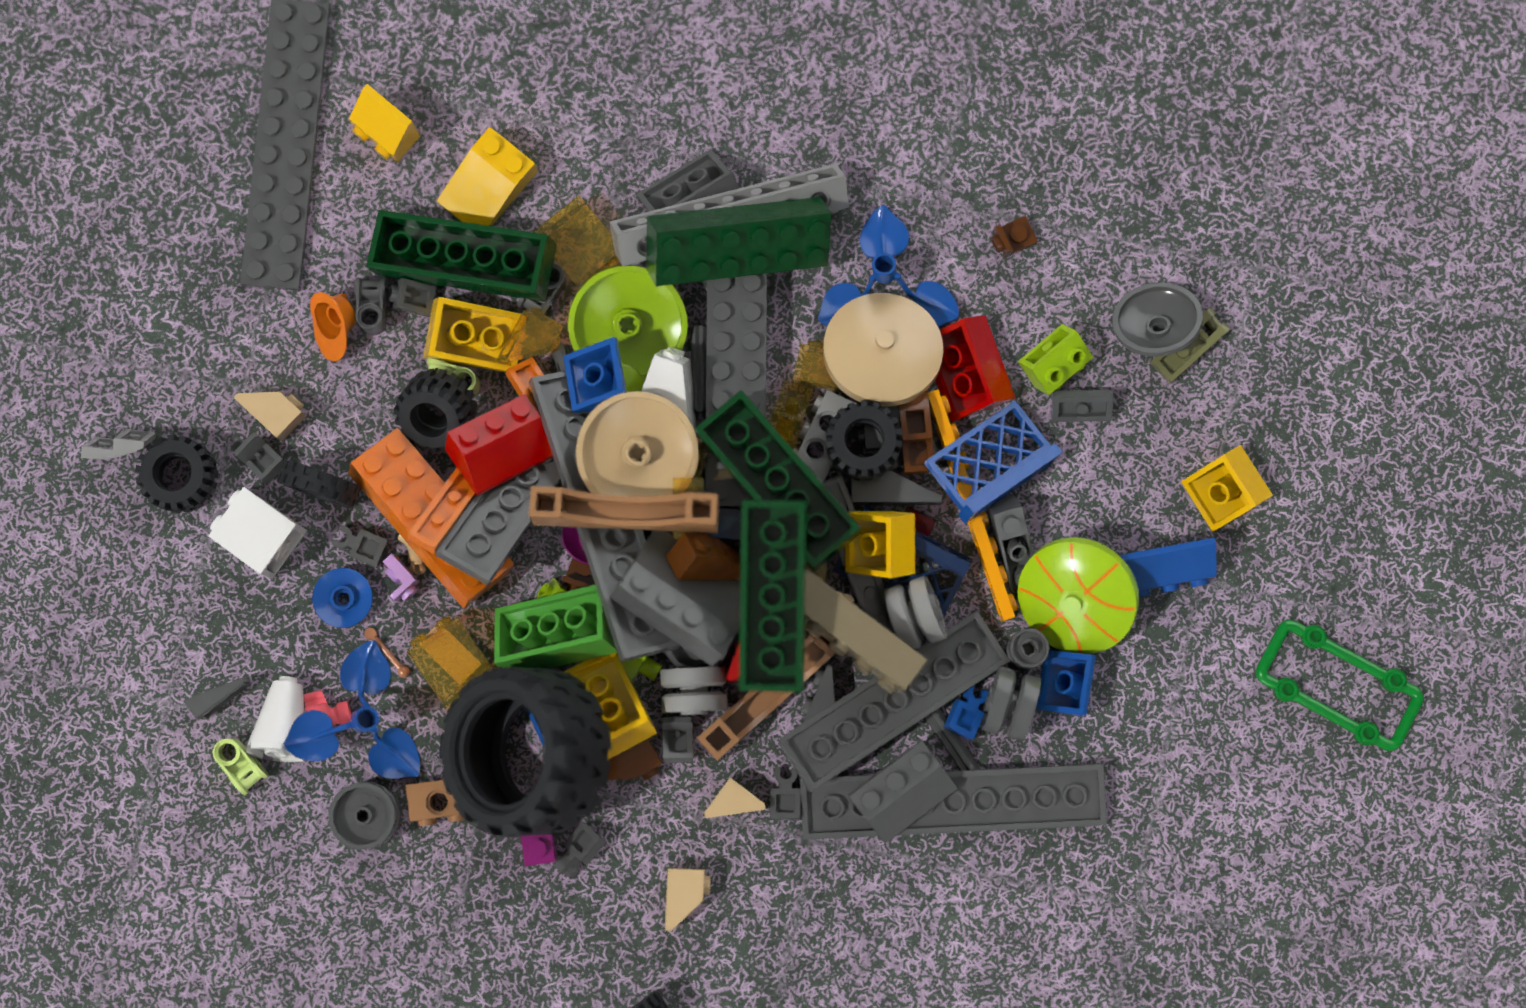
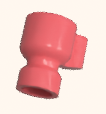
[303,690,352,728]

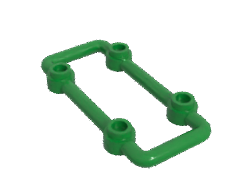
[1256,619,1424,751]

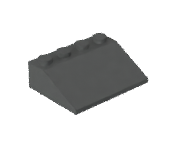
[610,530,740,666]

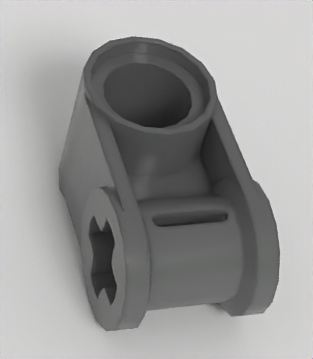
[517,263,567,322]
[355,277,388,336]

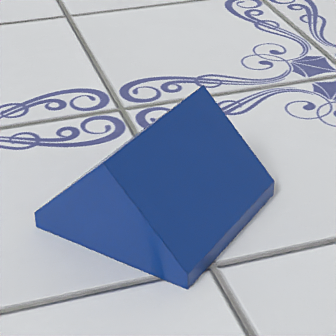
[563,337,626,413]
[1035,650,1096,717]

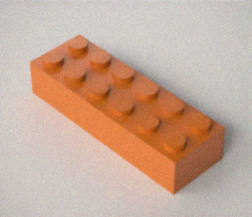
[348,427,514,609]

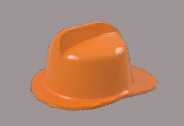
[310,292,356,361]

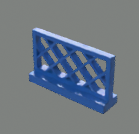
[924,400,1063,524]

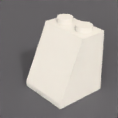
[641,347,696,434]
[209,487,307,579]

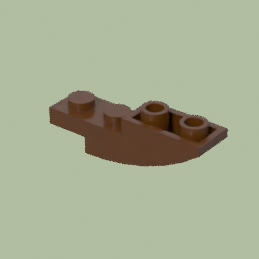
[898,391,934,475]

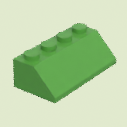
[494,585,618,668]

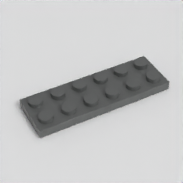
[436,457,561,586]

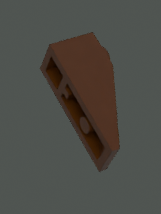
[666,532,741,580]
[607,738,663,781]

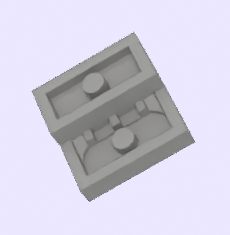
[81,429,156,459]

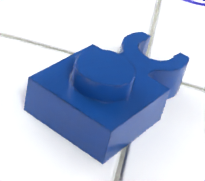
[944,684,988,740]

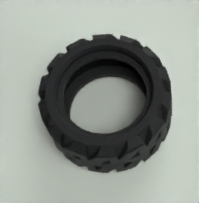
[439,667,612,837]

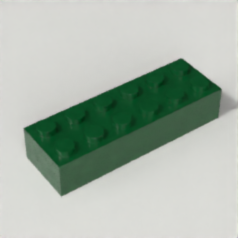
[646,197,831,287]
[366,210,557,302]
[695,390,861,572]
[739,500,807,692]

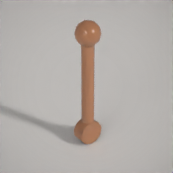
[364,628,410,678]

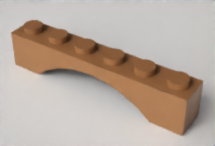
[529,486,720,533]
[697,634,836,761]

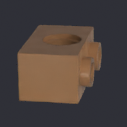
[405,780,465,827]

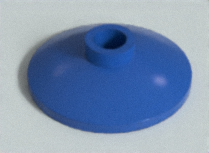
[312,568,373,628]

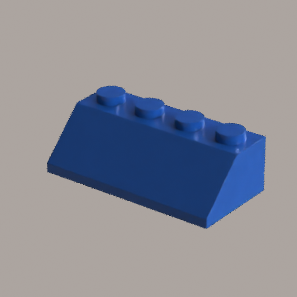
[1119,538,1217,598]

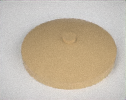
[823,293,943,407]
[575,391,699,497]

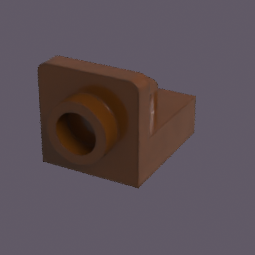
[991,216,1038,258]
[562,558,595,591]

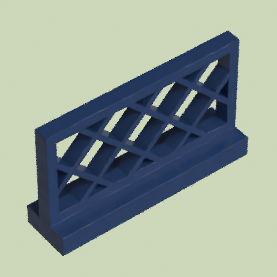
[832,505,973,617]

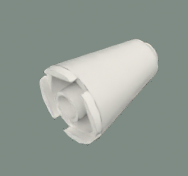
[246,676,305,762]

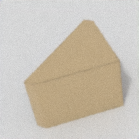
[704,778,766,818]

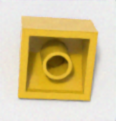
[349,84,420,163]
[1181,445,1273,532]
[845,511,915,578]

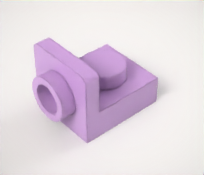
[383,553,420,602]

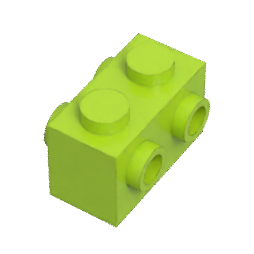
[1018,324,1093,395]

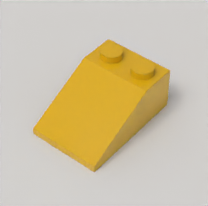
[436,127,538,226]
[423,297,526,372]
[564,653,658,759]

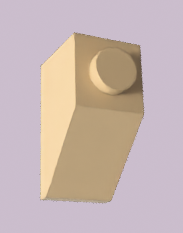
[234,392,306,441]
[665,868,711,931]

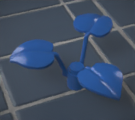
[818,205,959,327]
[284,641,420,779]

